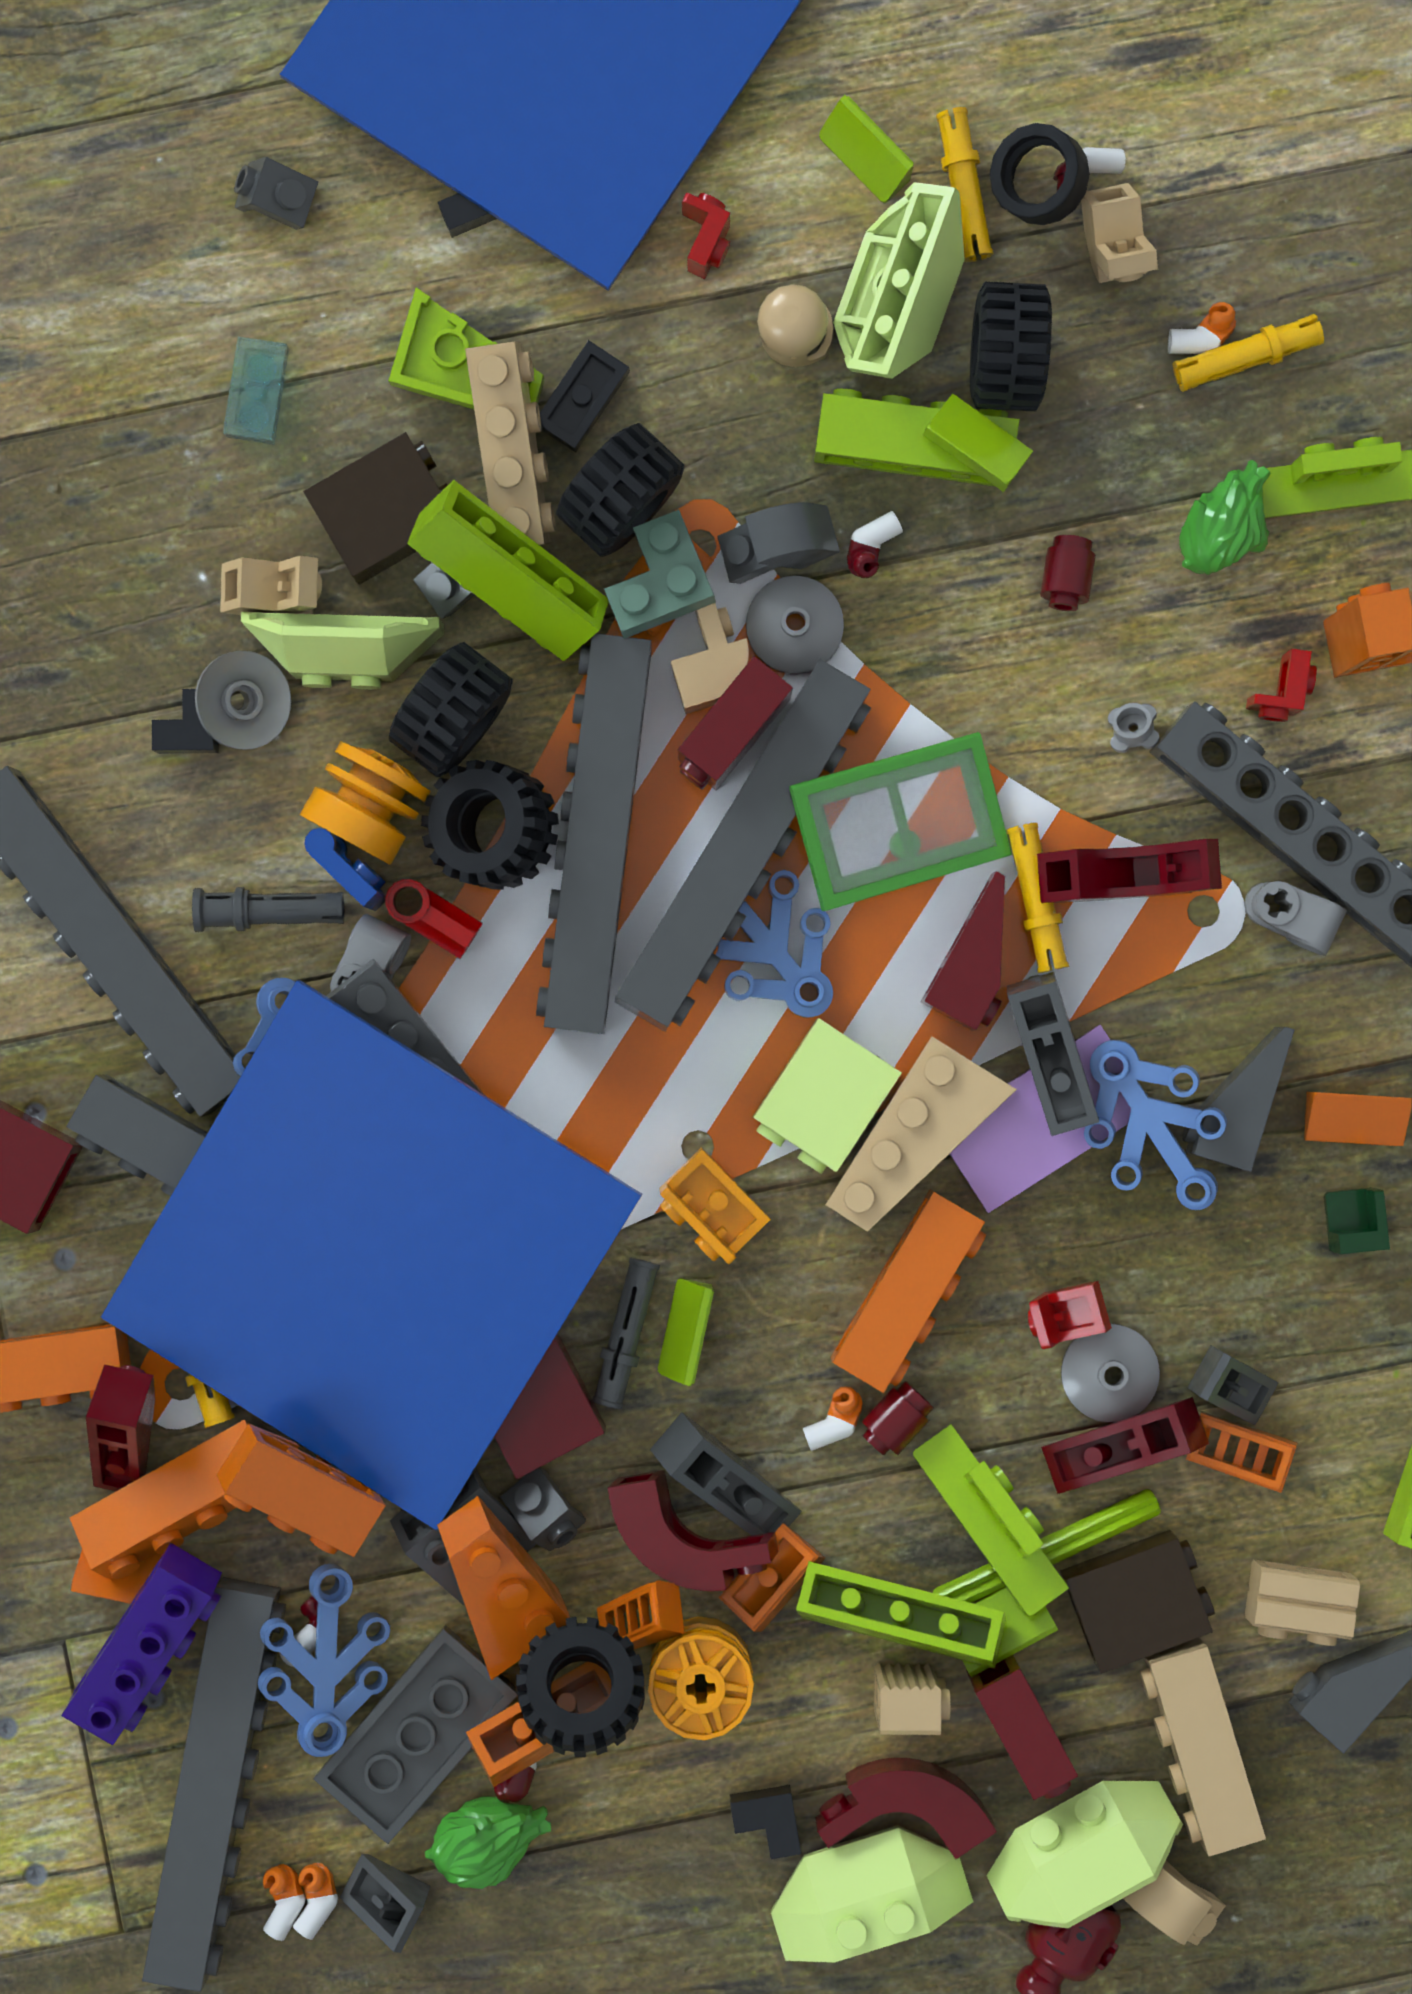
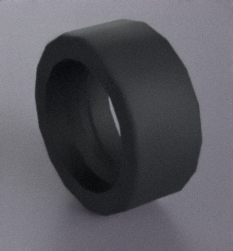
[989,123,1090,225]

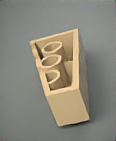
[825,1036,1017,1232]

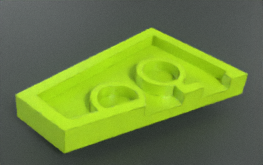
[388,287,545,410]

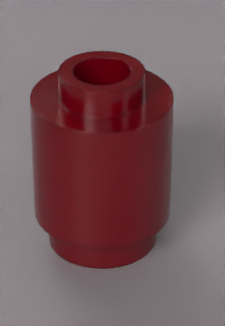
[1040,535,1096,611]
[862,1381,934,1455]

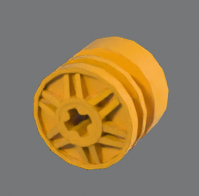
[300,741,431,865]
[648,1616,754,1740]

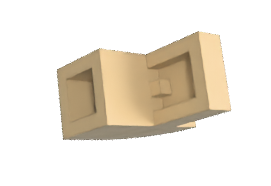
[1081,183,1158,283]
[220,556,322,615]
[671,603,749,714]
[1123,1860,1226,1945]

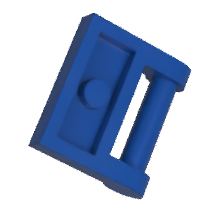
[304,828,386,911]

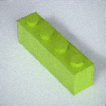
[814,388,1020,486]
[407,480,609,661]
[796,1561,1006,1669]

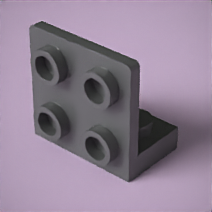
[390,1467,536,1605]

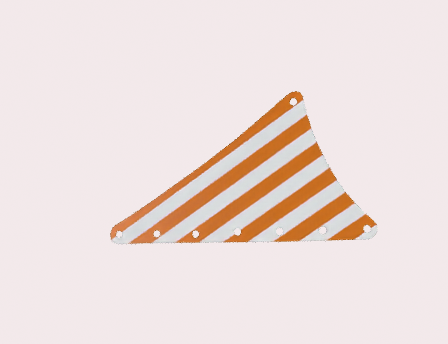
[140,499,1246,1429]

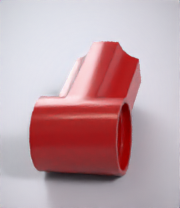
[385,879,483,959]

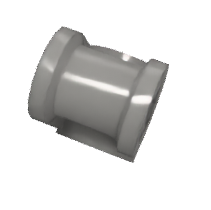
[1244,881,1347,956]
[330,914,411,991]

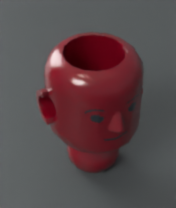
[1016,1905,1121,1994]

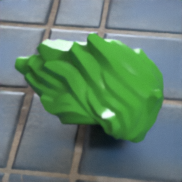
[1179,460,1271,575]
[425,1796,551,1889]

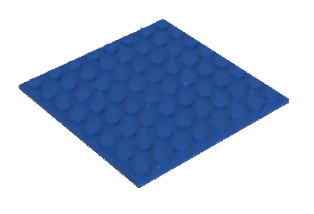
[280,0,803,291]
[101,980,643,1530]

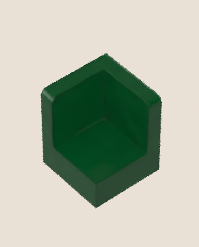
[1324,1187,1390,1254]

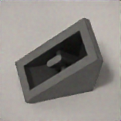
[1187,1345,1278,1425]
[340,1854,431,1953]

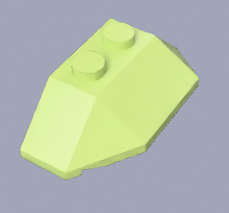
[833,182,965,379]
[241,612,444,690]
[986,1781,1183,1929]
[771,1825,973,1963]

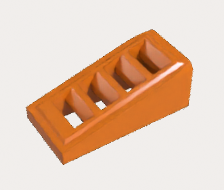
[1186,1412,1298,1493]
[597,1580,685,1650]

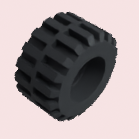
[970,281,1052,412]
[556,423,685,557]
[389,642,513,777]
[421,760,559,890]
[516,1617,645,1757]

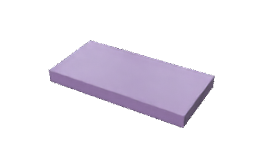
[950,1025,1131,1213]

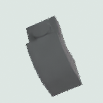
[717,502,840,584]

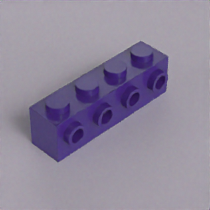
[61,1543,222,1745]

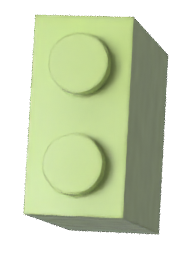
[752,1018,902,1174]

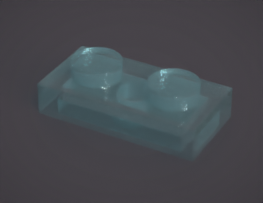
[223,336,289,445]

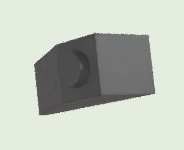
[1007,972,1099,1136]
[1182,1027,1295,1172]
[650,1412,802,1536]
[1289,1630,1412,1754]

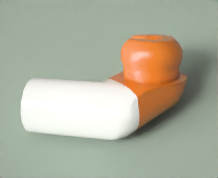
[1168,302,1236,354]
[803,1386,863,1451]
[293,1863,338,1940]
[263,1864,306,1941]

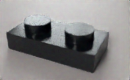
[540,340,630,453]

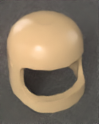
[757,284,834,367]

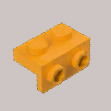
[659,1147,771,1264]

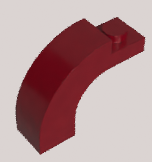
[1037,839,1222,903]
[607,1470,779,1591]
[815,1758,997,1860]

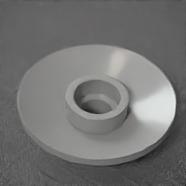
[746,576,844,674]
[195,651,291,750]
[1061,1324,1160,1422]

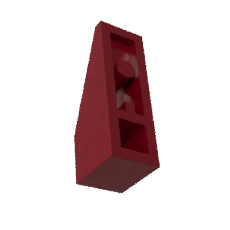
[920,871,1005,1030]
[86,1364,155,1491]
[1041,1397,1209,1494]

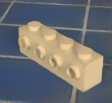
[465,341,556,545]
[1139,1637,1266,1856]

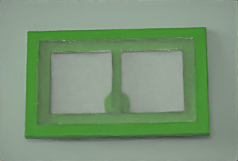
[789,732,1012,911]

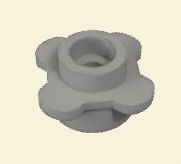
[1108,703,1160,753]

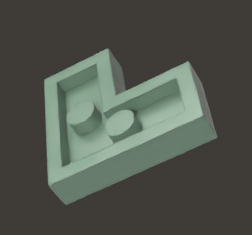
[604,509,716,639]

